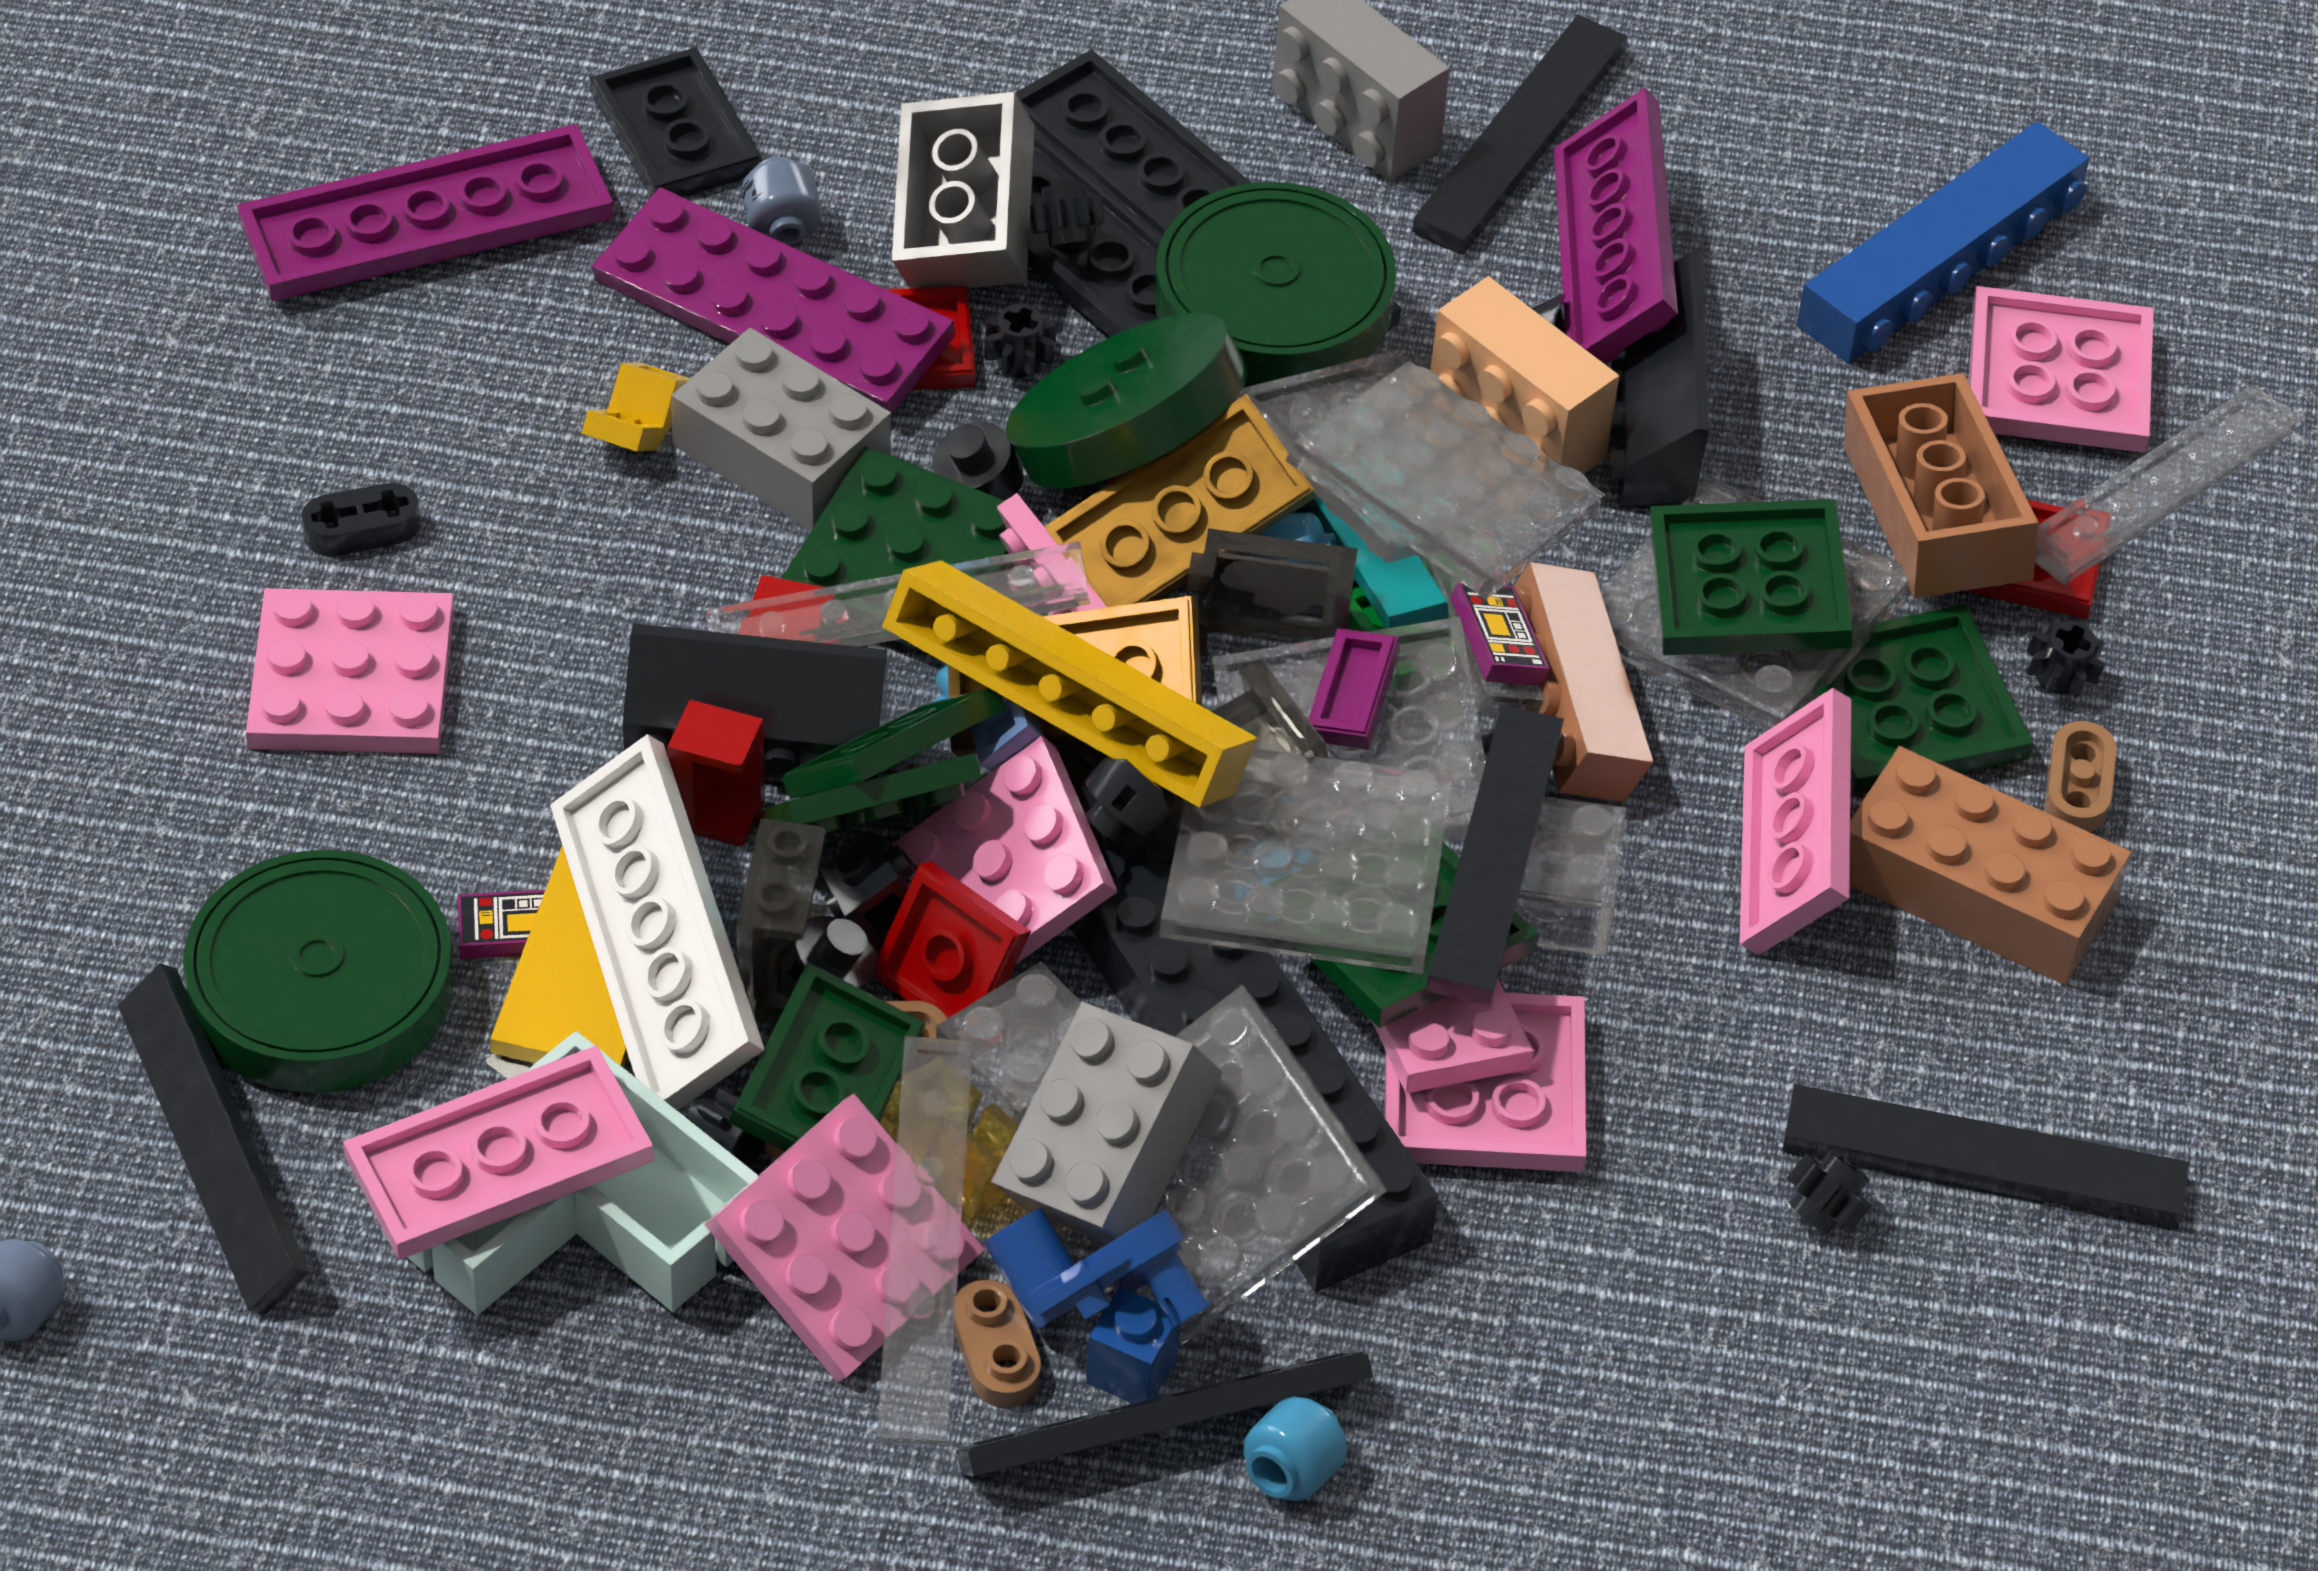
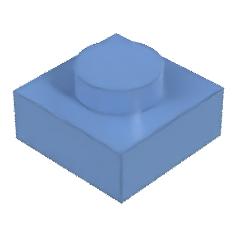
[970,695,1045,772]

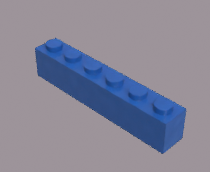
[1796,121,2090,364]

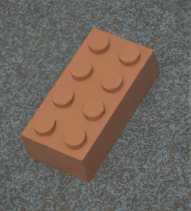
[1844,373,2038,599]
[1849,746,2132,986]

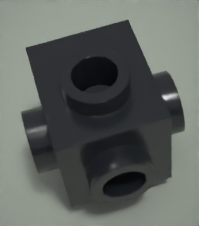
[819,830,918,951]

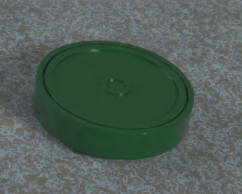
[1154,182,1396,388]
[1006,313,1248,488]
[183,850,454,1093]

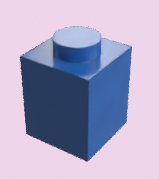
[1086,1286,1181,1403]

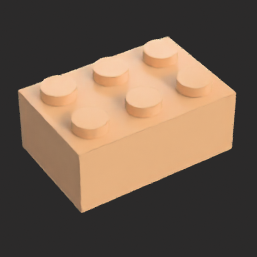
[1428,276,1619,493]

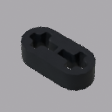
[302,483,420,556]

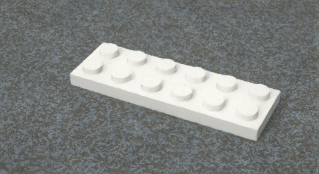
[550,734,765,1111]

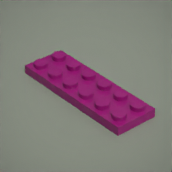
[1554,87,1678,364]
[237,124,614,302]
[592,187,956,415]

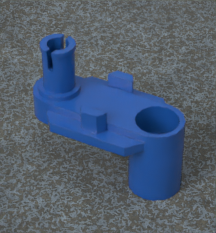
[983,1207,1210,1331]

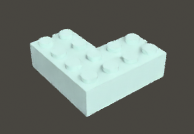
[382,1031,758,1316]

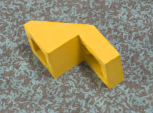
[581,362,690,452]

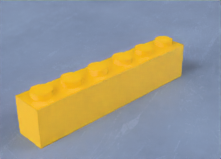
[882,560,1258,808]

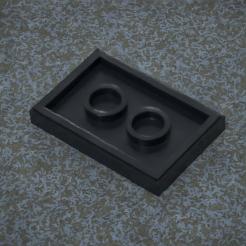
[589,47,763,198]

